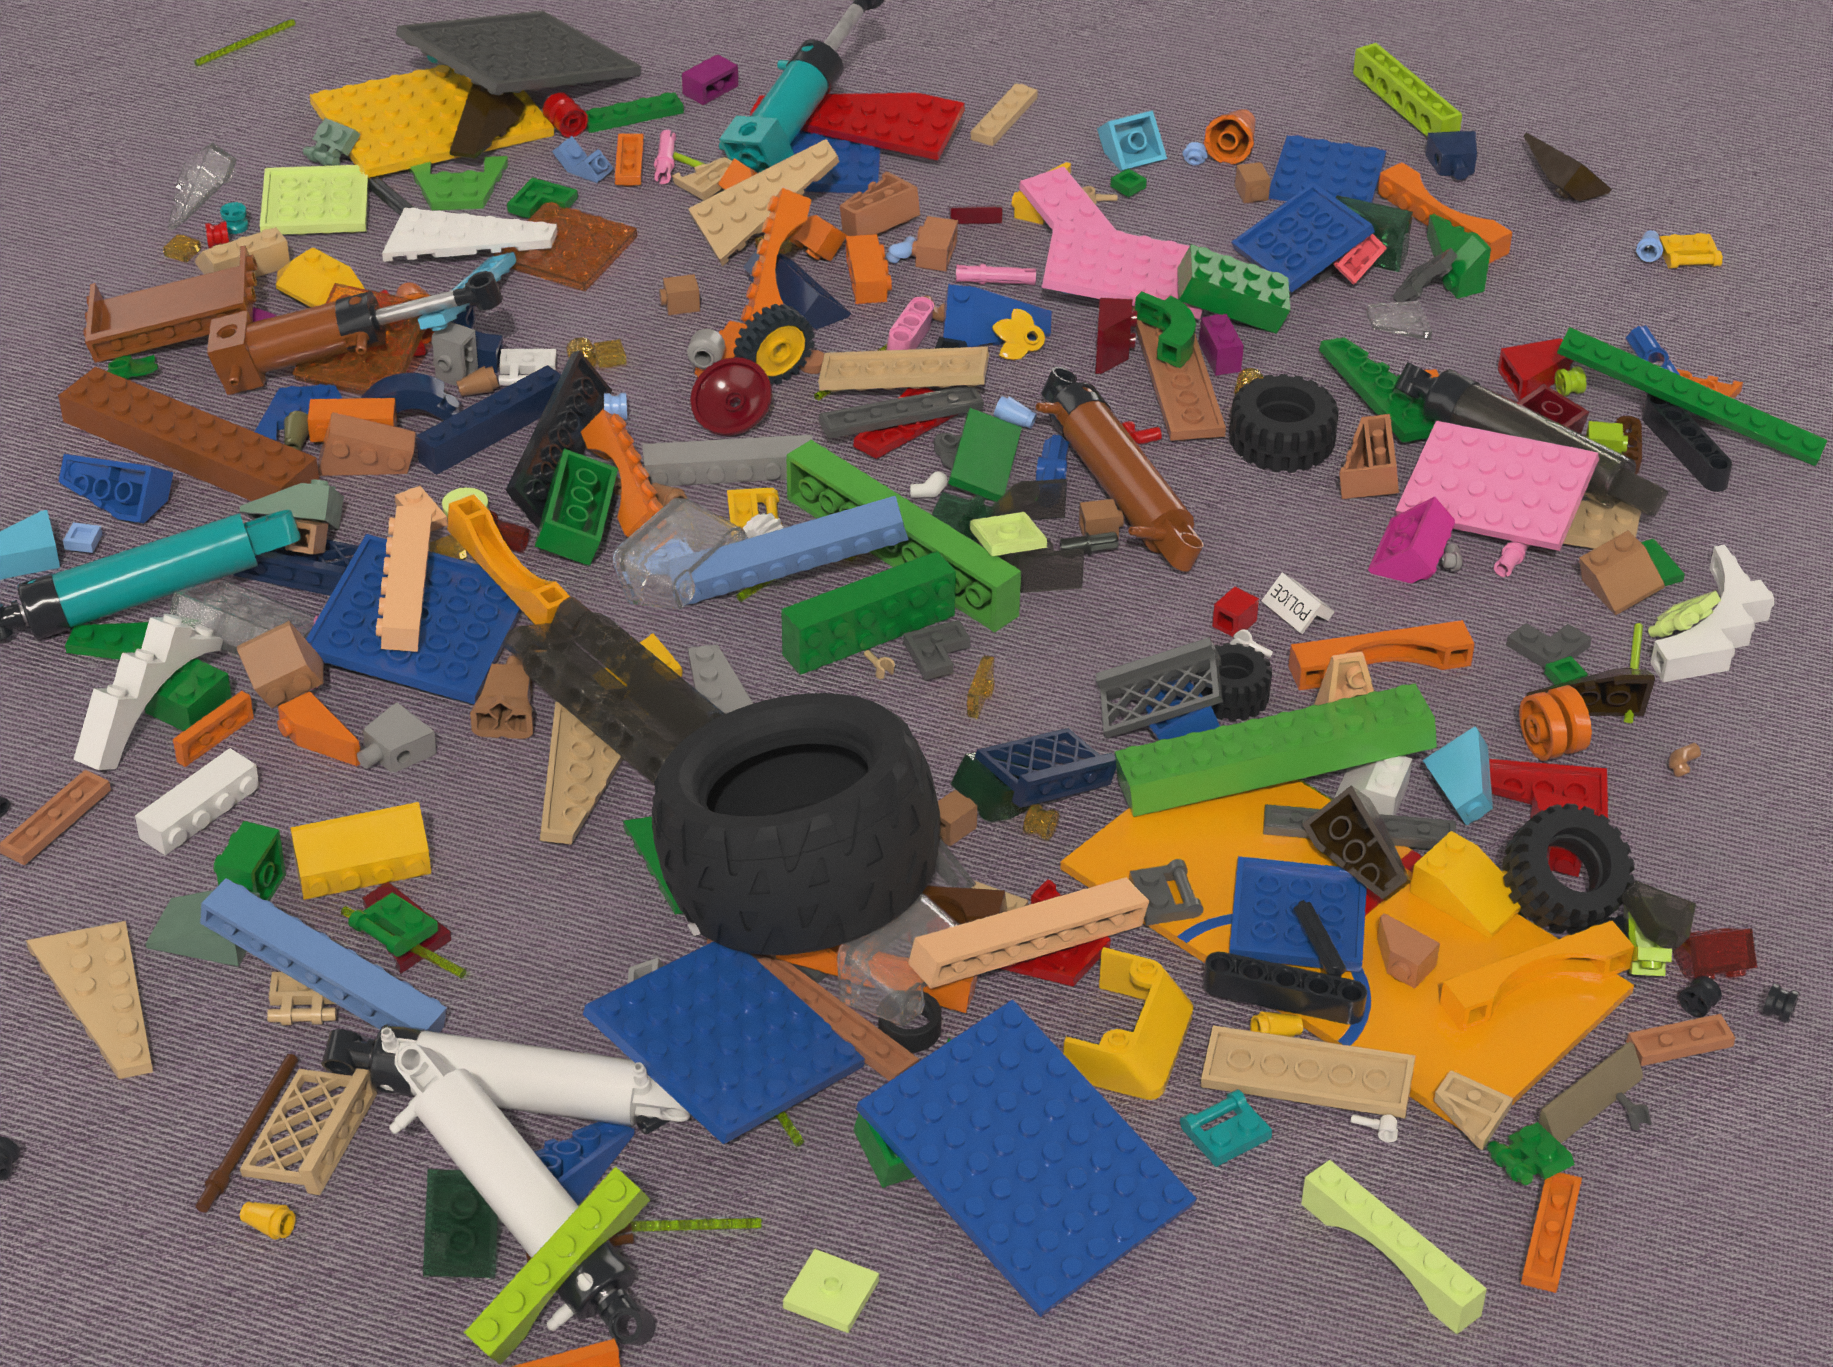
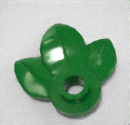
[107,355,158,380]

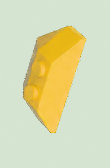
[276,247,367,307]

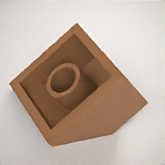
[1579,530,1665,615]
[237,621,323,709]

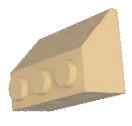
[195,227,290,278]

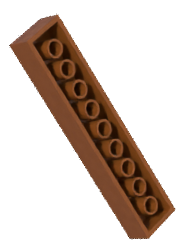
[58,366,319,501]

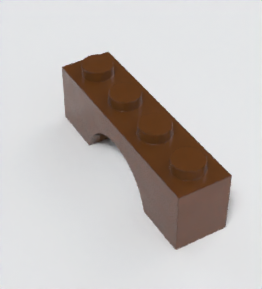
[873,886,1007,935]

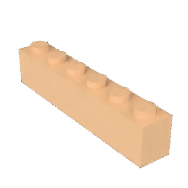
[376,506,432,652]

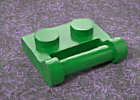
[348,892,438,957]

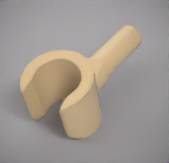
[1082,186,1118,204]
[864,650,895,679]

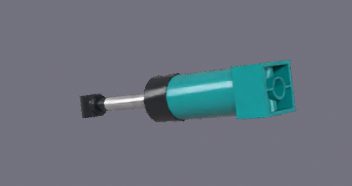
[719,0,885,173]

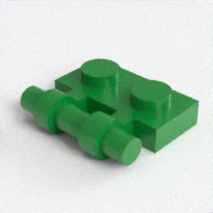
[1487,1122,1575,1185]

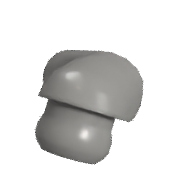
[1442,543,1463,572]

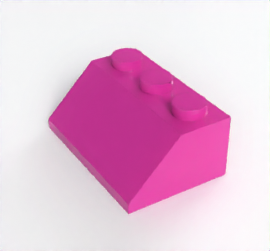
[1368,496,1455,584]

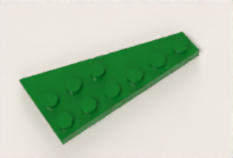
[1319,337,1475,443]

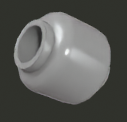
[687,329,725,369]

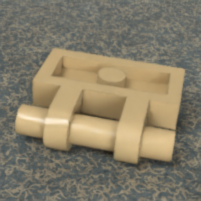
[267,972,337,1026]

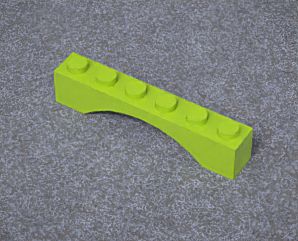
[464,1166,650,1365]

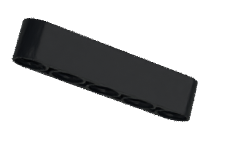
[1642,393,1732,492]
[1203,952,1367,1025]

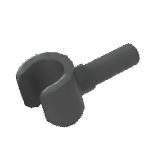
[1616,1092,1652,1130]

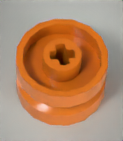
[1519,685,1592,761]

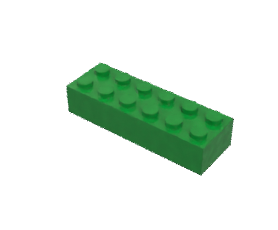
[781,551,956,675]

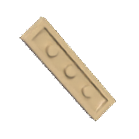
[971,83,1038,146]

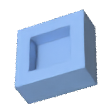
[63,522,103,553]

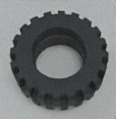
[1229,374,1339,473]
[1502,803,1635,934]

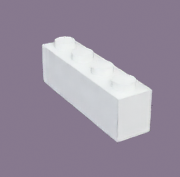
[135,748,259,855]

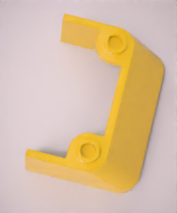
[1063,947,1193,1100]

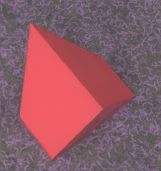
[1333,234,1387,285]

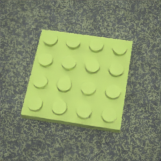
[260,165,369,235]

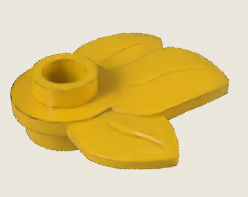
[992,309,1045,360]

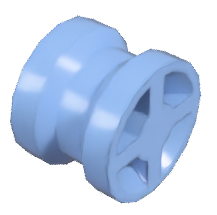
[604,392,627,420]

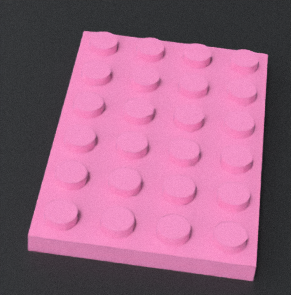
[1042,220,1202,319]
[1395,421,1599,551]

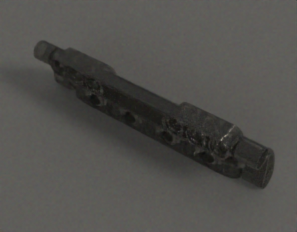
[503,597,725,785]

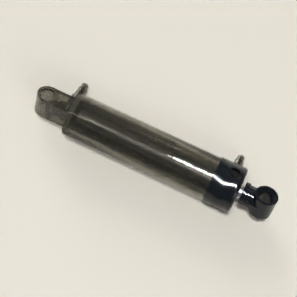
[1394,362,1669,517]

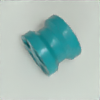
[220,202,249,234]

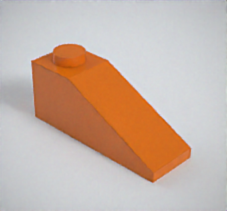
[277,691,360,766]

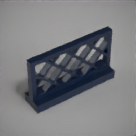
[233,539,359,596]
[975,728,1116,808]

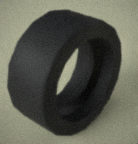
[878,989,942,1053]

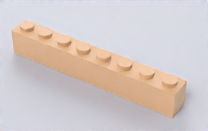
[908,877,1149,989]

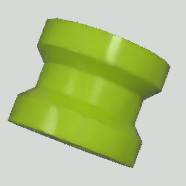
[1555,366,1586,396]

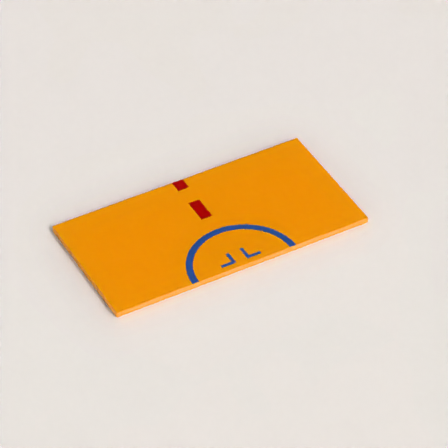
[1060,780,1634,1131]

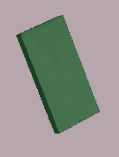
[947,408,1022,504]

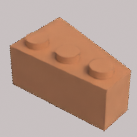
[840,171,920,236]

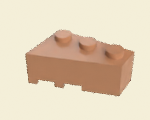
[318,412,416,476]
[1339,414,1399,499]

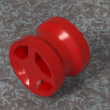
[205,221,229,249]

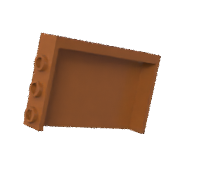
[83,245,258,363]

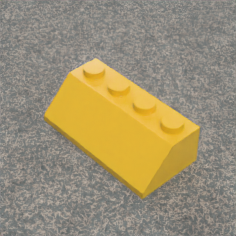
[290,802,431,900]

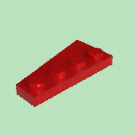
[853,387,959,459]
[1489,759,1608,818]

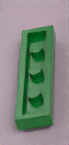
[585,92,684,133]

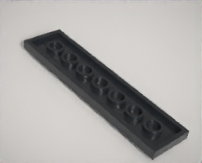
[506,350,612,530]

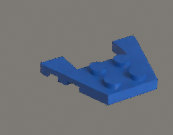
[254,384,343,441]

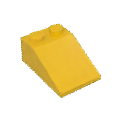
[1410,831,1522,939]

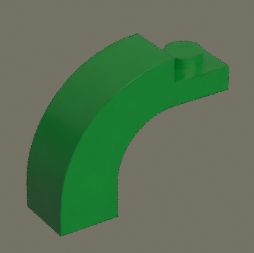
[1135,291,1196,368]

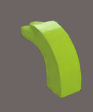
[1624,897,1672,976]

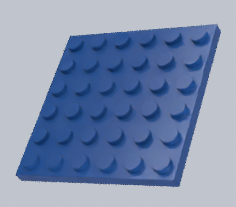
[306,534,522,704]
[583,941,865,1144]

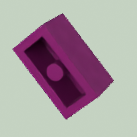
[682,54,739,105]
[1199,314,1244,376]

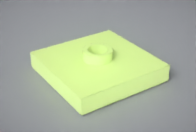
[970,512,1047,556]
[783,1249,879,1333]

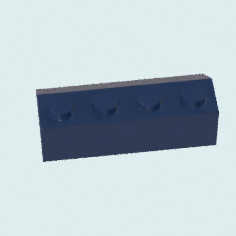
[743,247,851,330]

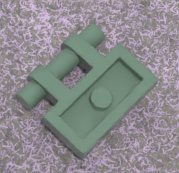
[303,118,361,166]

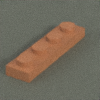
[0,770,111,866]

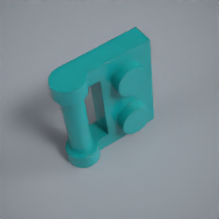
[1180,1089,1272,1167]

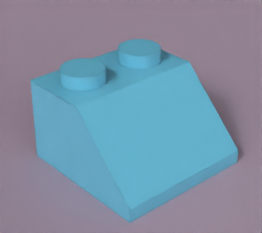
[1097,110,1167,171]

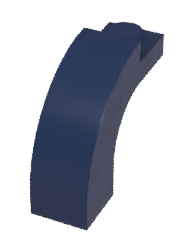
[450,305,504,373]
[361,373,461,420]

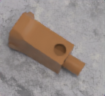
[470,655,533,739]

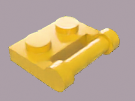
[1659,233,1723,269]
[727,488,782,535]

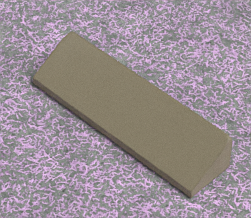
[1538,1042,1643,1143]

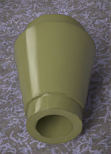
[284,411,309,451]

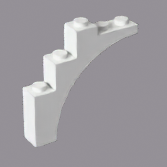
[1651,545,1774,682]
[73,614,223,770]

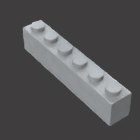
[642,435,813,486]

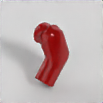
[1121,421,1162,444]

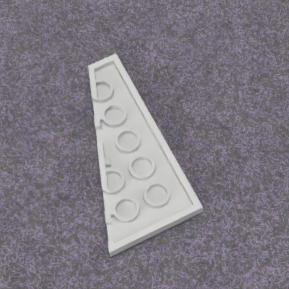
[382,208,558,262]

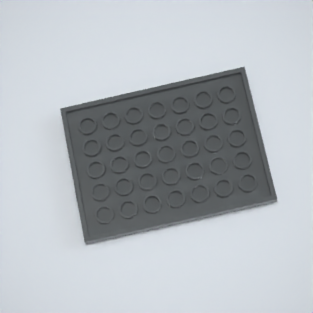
[396,11,642,95]

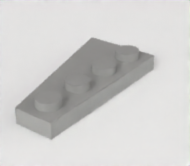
[688,645,753,726]

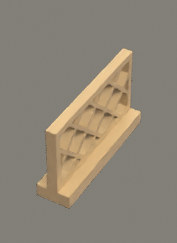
[240,1068,377,1195]

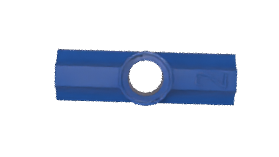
[1625,325,1680,375]
[1034,435,1069,507]

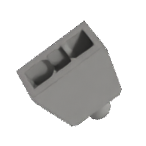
[357,702,437,772]

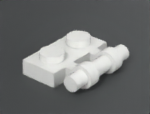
[499,349,557,386]

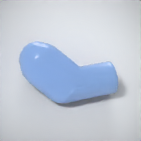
[886,236,916,263]

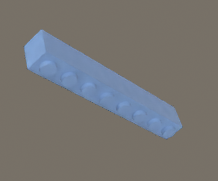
[669,496,908,606]
[200,878,447,1033]

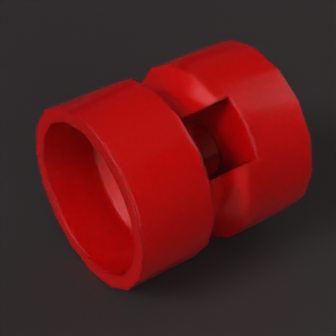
[542,92,588,138]

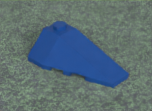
[943,284,1052,347]
[58,454,173,524]
[1144,679,1220,740]
[535,1122,634,1205]

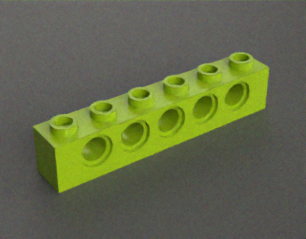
[1353,43,1462,136]

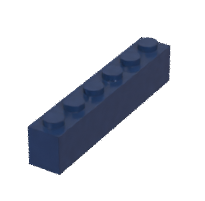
[416,365,561,475]

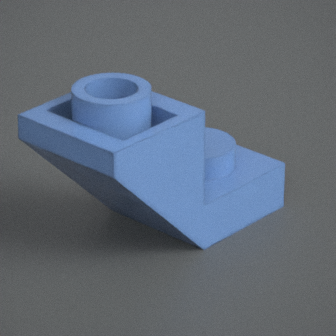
[552,136,614,183]

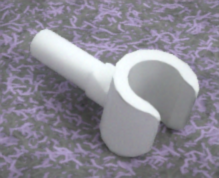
[1230,629,1273,658]
[1351,1114,1398,1142]

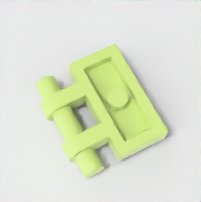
[1648,590,1721,638]

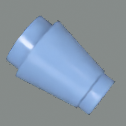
[1636,230,1663,262]
[994,396,1037,429]

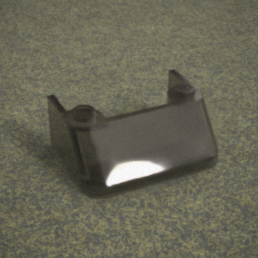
[982,479,1084,593]

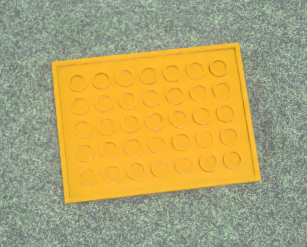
[310,65,554,178]

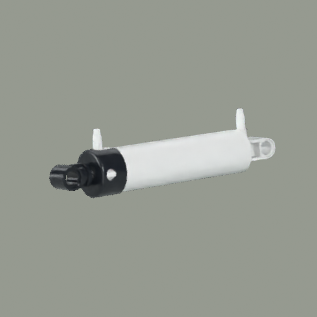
[321,1024,690,1126]
[389,1043,655,1346]

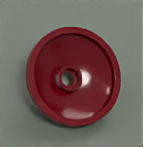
[690,357,772,436]

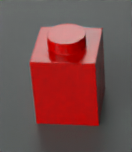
[1212,586,1259,637]

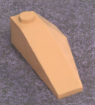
[1314,651,1374,705]

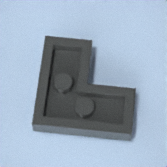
[1393,248,1457,304]
[903,620,970,680]
[1506,623,1592,669]

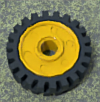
[733,304,815,386]

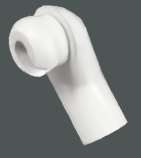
[910,471,948,498]

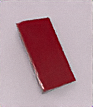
[949,205,1003,224]

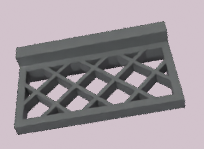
[1096,637,1223,738]

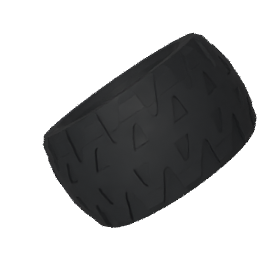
[652,693,940,955]

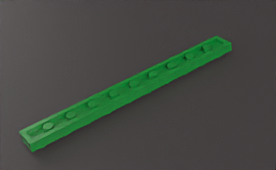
[1557,327,1827,466]

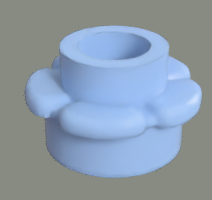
[1183,142,1208,166]

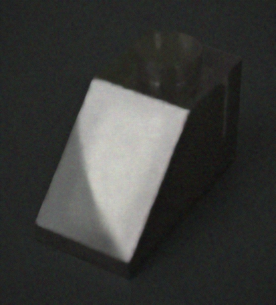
[1621,880,1696,950]

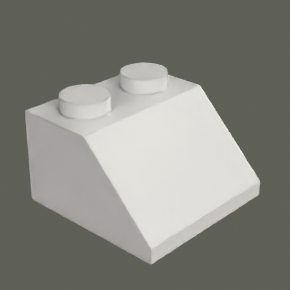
[1334,756,1412,815]

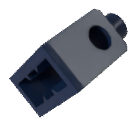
[1425,131,1477,180]

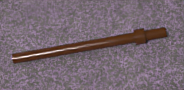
[195,1054,299,1213]

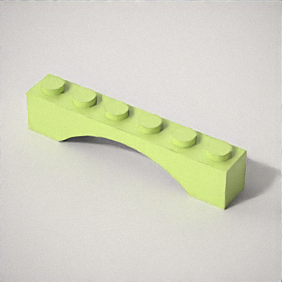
[1301,1160,1487,1334]

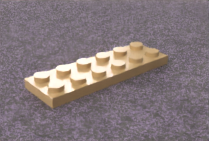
[818,347,989,392]
[1201,1025,1415,1118]

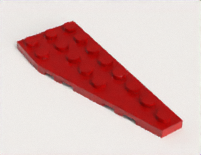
[750,93,965,161]

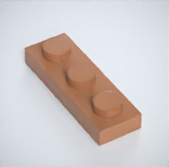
[1627,1014,1735,1066]

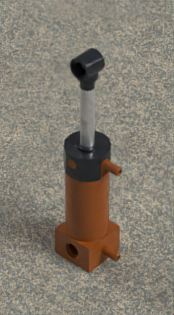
[207,271,503,395]

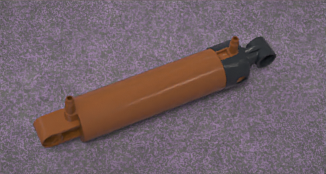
[1036,367,1204,572]

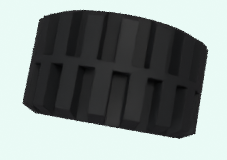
[1194,643,1272,721]

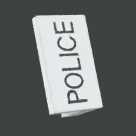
[1261,573,1335,634]

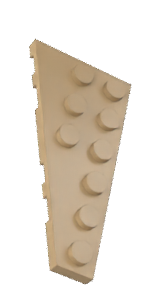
[688,139,839,266]
[1563,499,1643,549]
[540,702,647,844]
[26,921,153,1079]

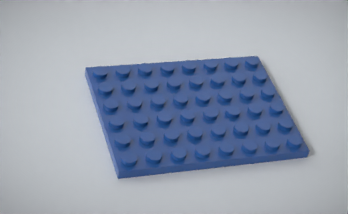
[856,999,1197,1318]

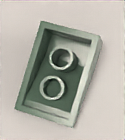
[239,479,344,530]
[146,890,260,967]

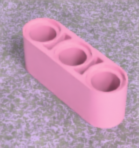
[886,297,934,350]

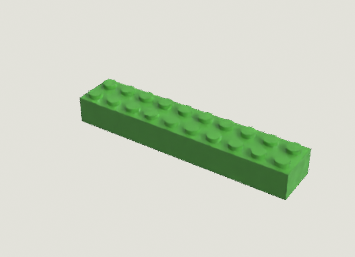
[786,440,1021,632]
[1114,683,1437,817]

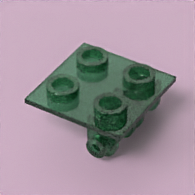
[931,492,995,544]

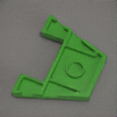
[408,156,508,211]

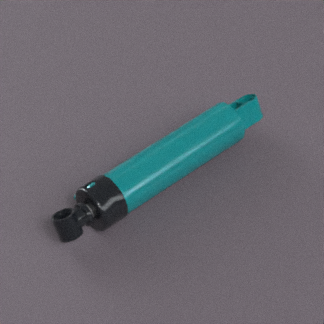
[0,509,301,640]

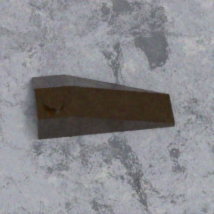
[450,83,526,159]
[1523,132,1612,201]
[1526,668,1655,716]
[1302,785,1411,901]

